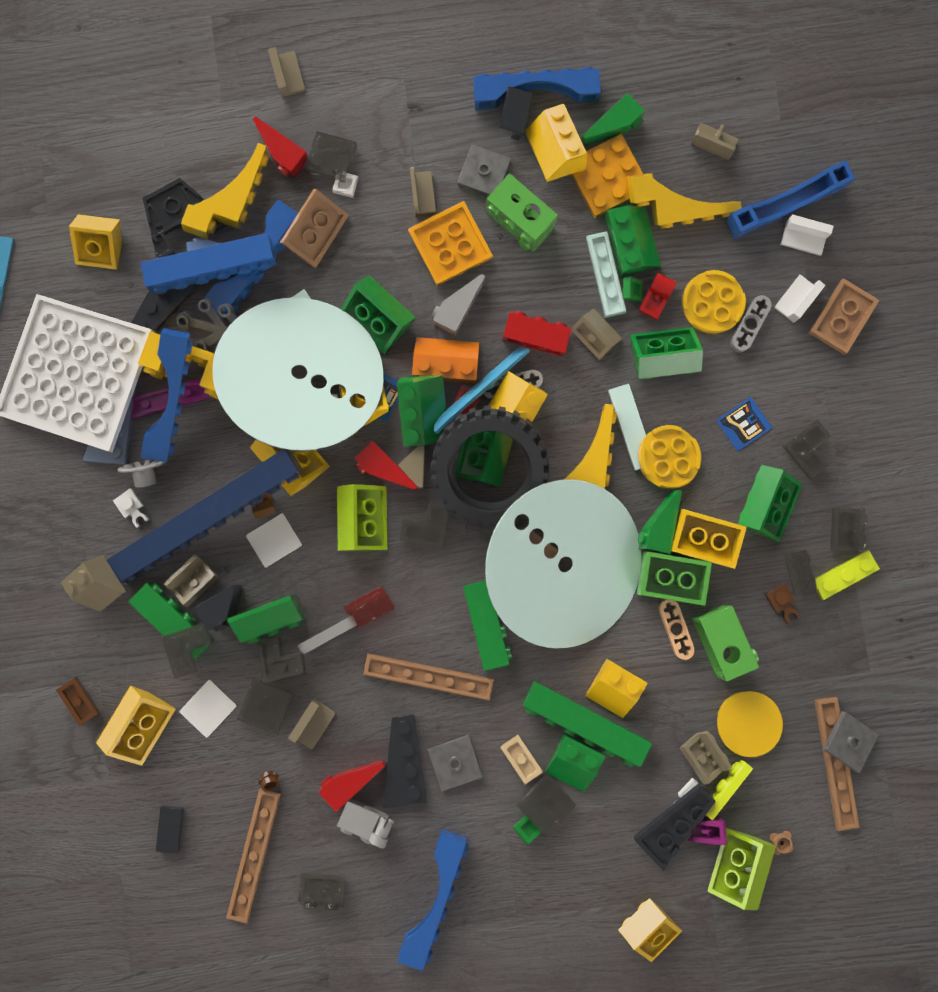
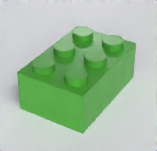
[637,552,712,606]

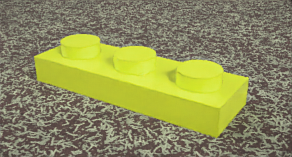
[811,550,880,600]
[706,760,753,821]

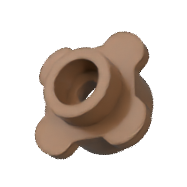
[770,831,794,855]

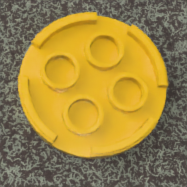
[682,270,746,334]
[638,425,701,489]
[717,691,783,757]

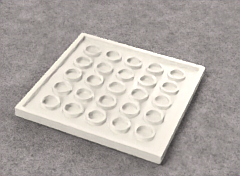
[0,294,155,452]

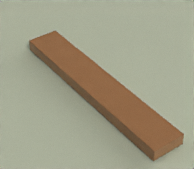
[363,653,494,701]
[814,697,860,831]
[226,788,281,924]

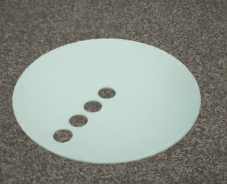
[213,298,383,451]
[485,480,642,648]

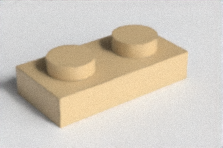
[500,735,543,784]

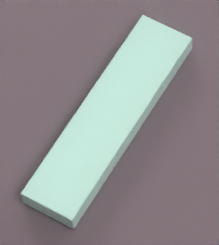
[586,231,626,318]
[608,384,646,471]

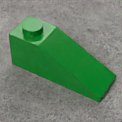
[581,93,645,146]
[638,490,682,555]

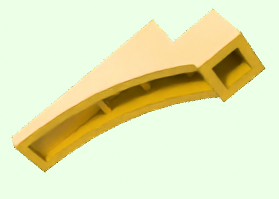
[181,143,269,239]
[627,173,741,229]
[564,404,617,489]

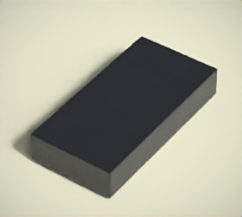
[156,806,184,853]

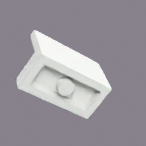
[780,215,833,256]
[774,275,825,323]

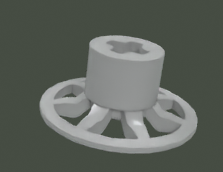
[118,459,165,487]

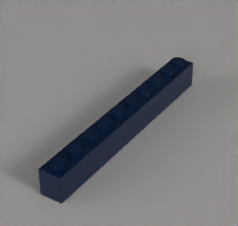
[107,449,303,584]

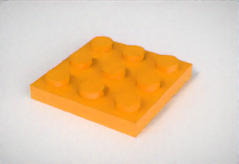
[571,134,643,218]
[408,201,493,286]

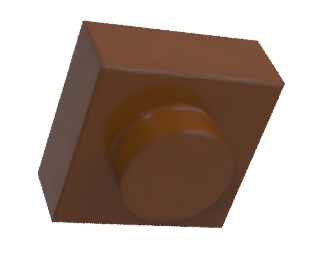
[252,494,276,519]

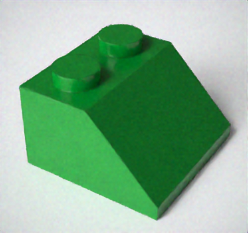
[545,733,606,792]

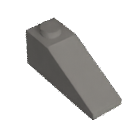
[431,274,485,336]

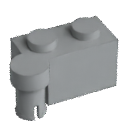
[337,798,394,848]

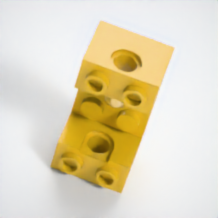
[138,332,219,400]

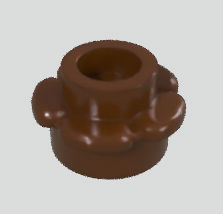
[258,771,279,791]

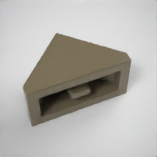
[398,445,425,489]

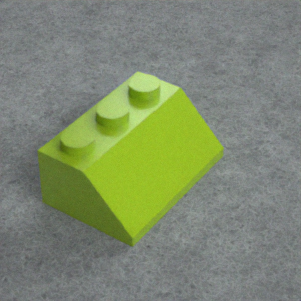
[337,484,387,551]
[708,828,776,910]

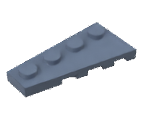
[82,387,136,465]

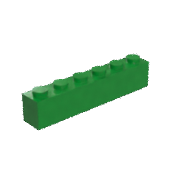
[522,681,652,768]

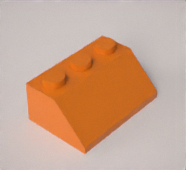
[412,337,479,385]

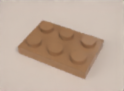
[280,189,349,268]
[808,278,879,355]

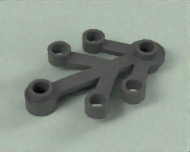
[176,298,237,354]

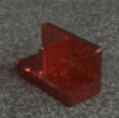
[344,586,395,628]

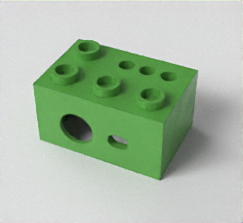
[486,173,558,253]
[691,605,759,681]

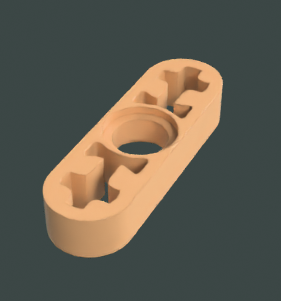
[659,599,694,660]

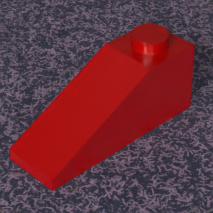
[253,116,309,179]
[354,441,418,491]
[318,760,386,812]

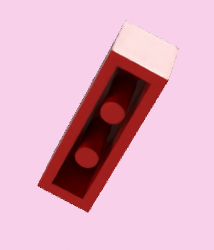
[502,311,571,357]

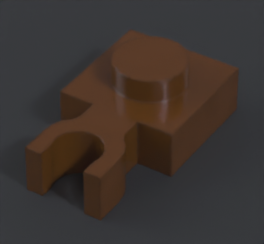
[764,583,800,624]

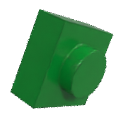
[622,277,643,303]
[512,813,543,845]

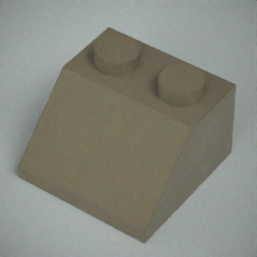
[61,555,126,612]

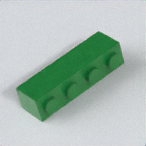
[463,580,512,671]
[128,582,214,662]

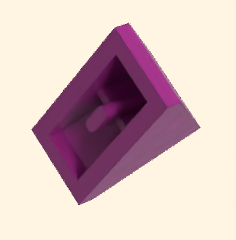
[687,815,727,845]

